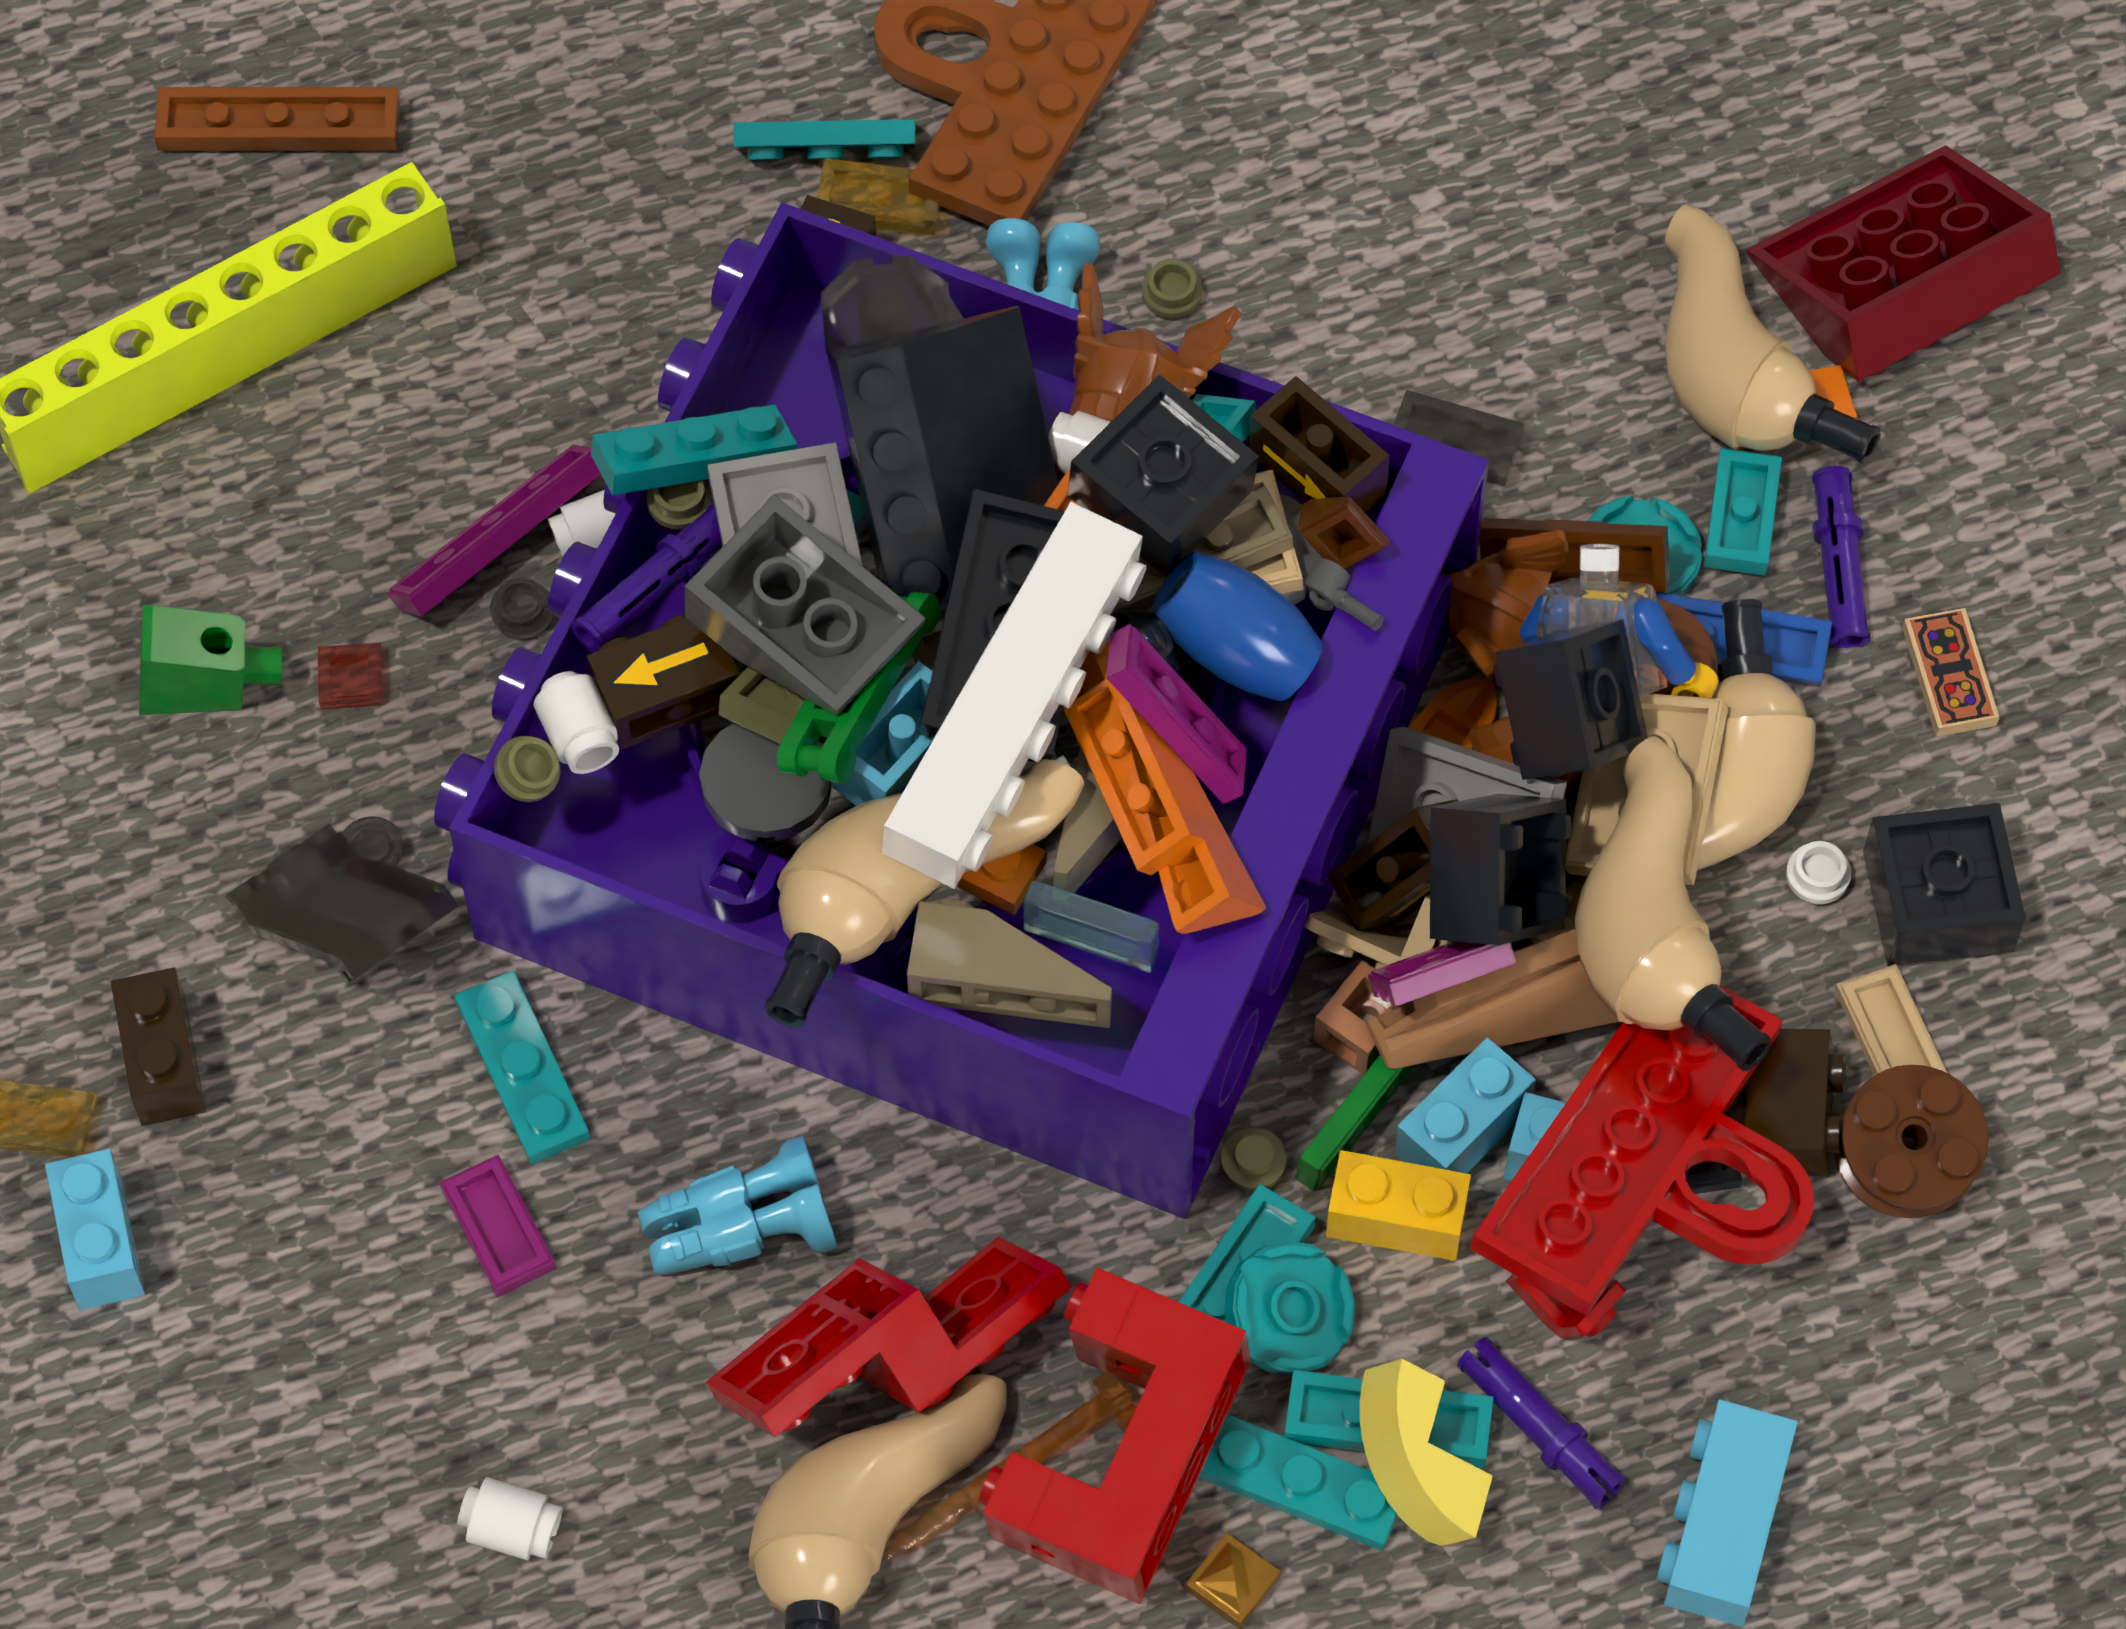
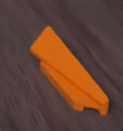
[1063,632,1266,934]

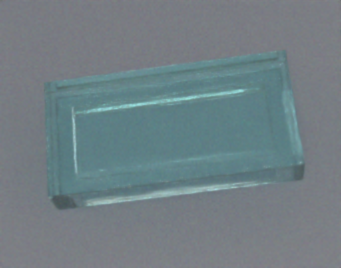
[1024,881,1159,973]

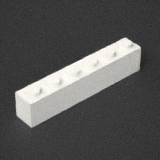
[882,502,1146,889]

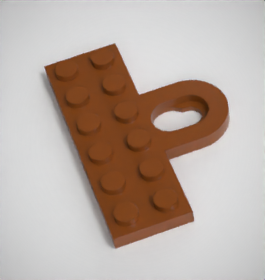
[874,0,1158,226]

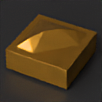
[1185,1532,1281,1629]

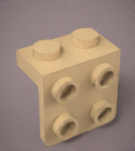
[1304,896,1453,969]

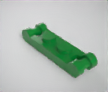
[777,587,940,784]

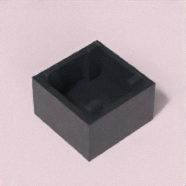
[1068,374,1259,577]
[1493,619,1648,780]
[1430,793,1571,946]
[1863,803,2026,966]

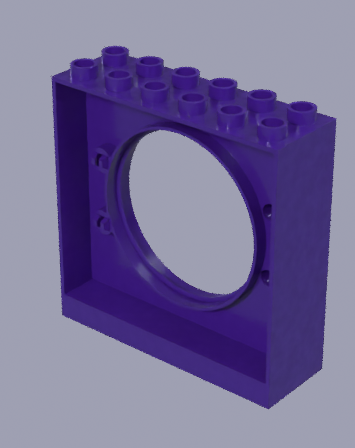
[434,202,1489,1219]

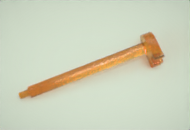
[883,1370,1137,1562]

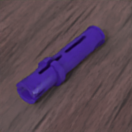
[1812,466,1871,648]
[571,503,723,653]
[1457,1337,1626,1509]

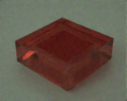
[318,642,384,710]

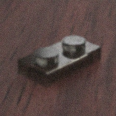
[1394,390,1524,487]

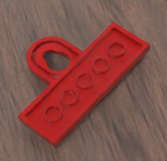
[1470,985,1814,1317]

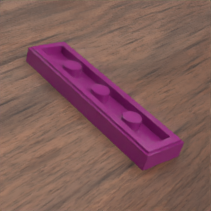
[387,445,601,616]

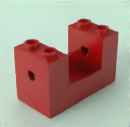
[978,1267,1251,1605]

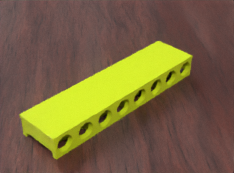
[0,162,457,494]

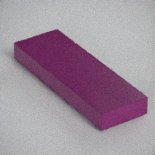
[1106,624,1247,804]

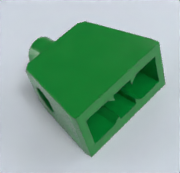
[139,605,282,715]

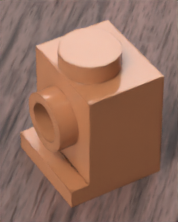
[1313,960,1413,1075]

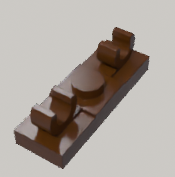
[1479,518,1671,592]

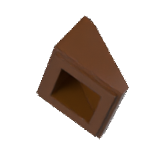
[1297,496,1390,569]

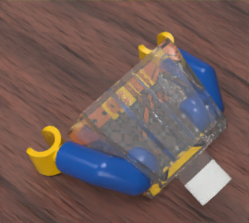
[1519,544,1719,698]

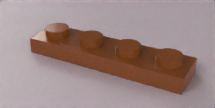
[154,87,401,151]

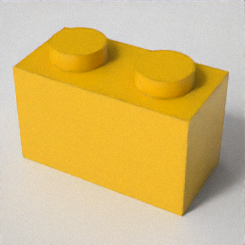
[1326,1150,1471,1261]

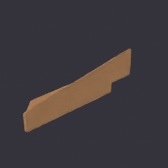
[1366,928,1620,1070]

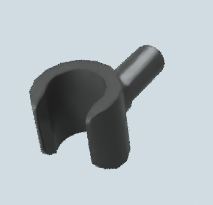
[1305,558,1384,631]

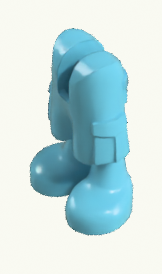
[986,218,1100,310]
[637,1136,838,1275]

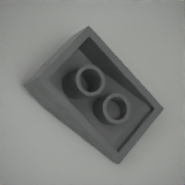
[685,494,926,716]

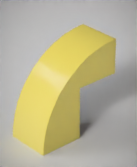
[1360,1359,1493,1546]

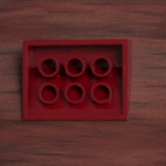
[1746,145,2060,381]

